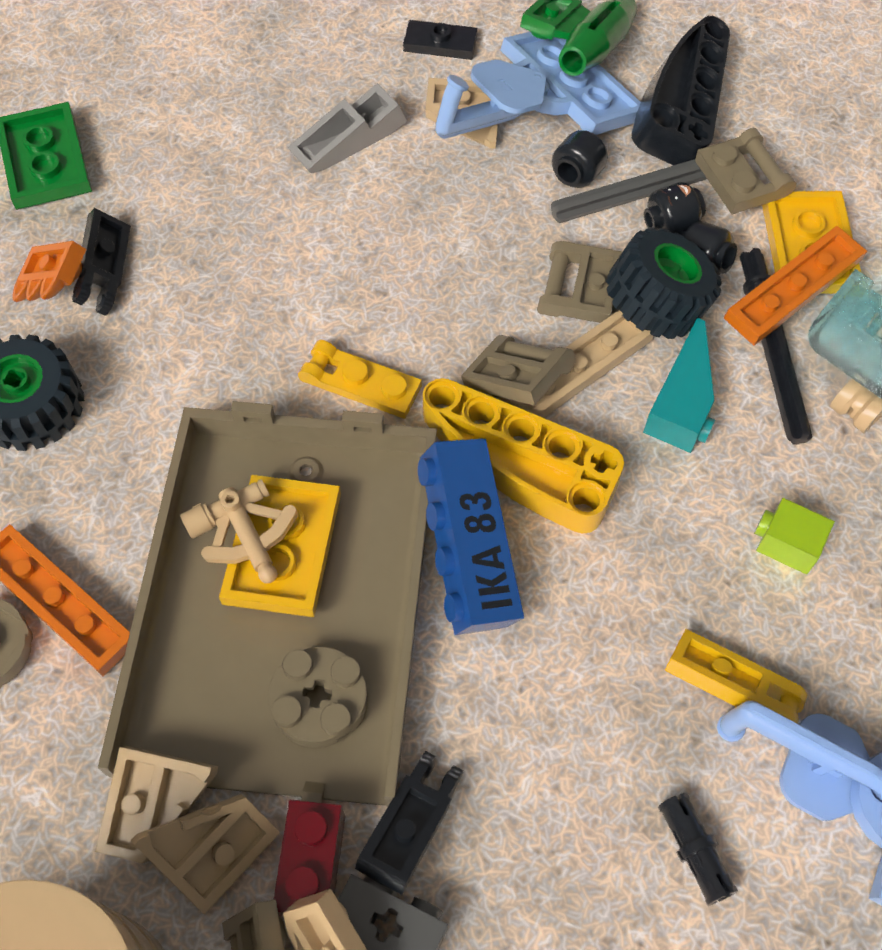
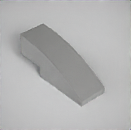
[288,83,407,174]

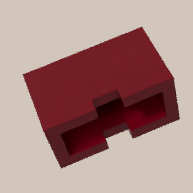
[273,800,345,919]

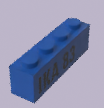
[418,439,524,635]

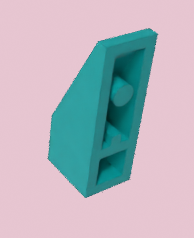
[643,318,715,453]

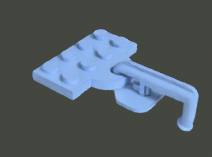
[435,32,641,139]
[717,701,882,906]

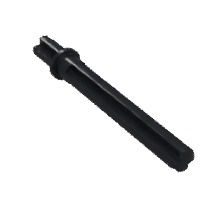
[739,248,812,445]

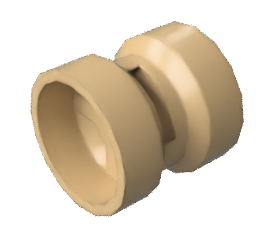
[830,374,882,434]

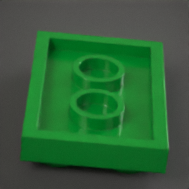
[0,101,92,210]

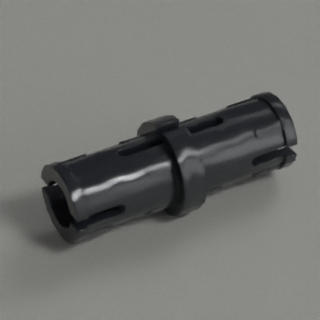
[658,793,738,906]

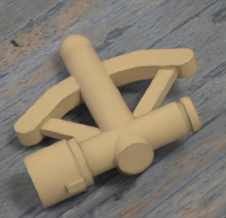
[180,479,298,583]

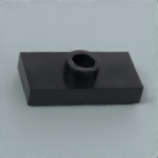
[403,20,478,60]

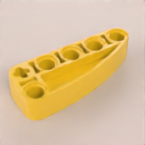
[423,378,624,534]

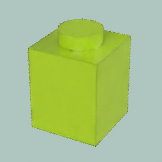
[754,498,835,575]

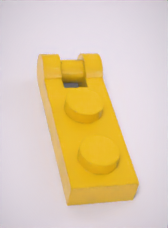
[298,340,422,419]
[665,629,807,724]

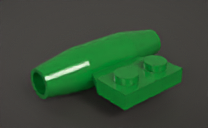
[520,0,637,76]

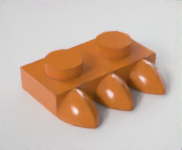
[13,241,87,302]

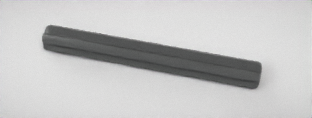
[551,159,707,223]

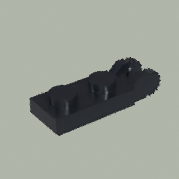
[72,208,131,316]
[355,751,464,895]

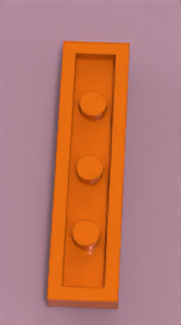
[724,226,867,346]
[0,524,130,677]

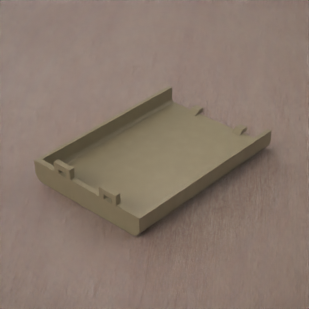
[98,401,437,806]

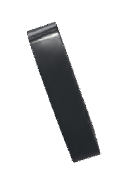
[631,16,730,166]

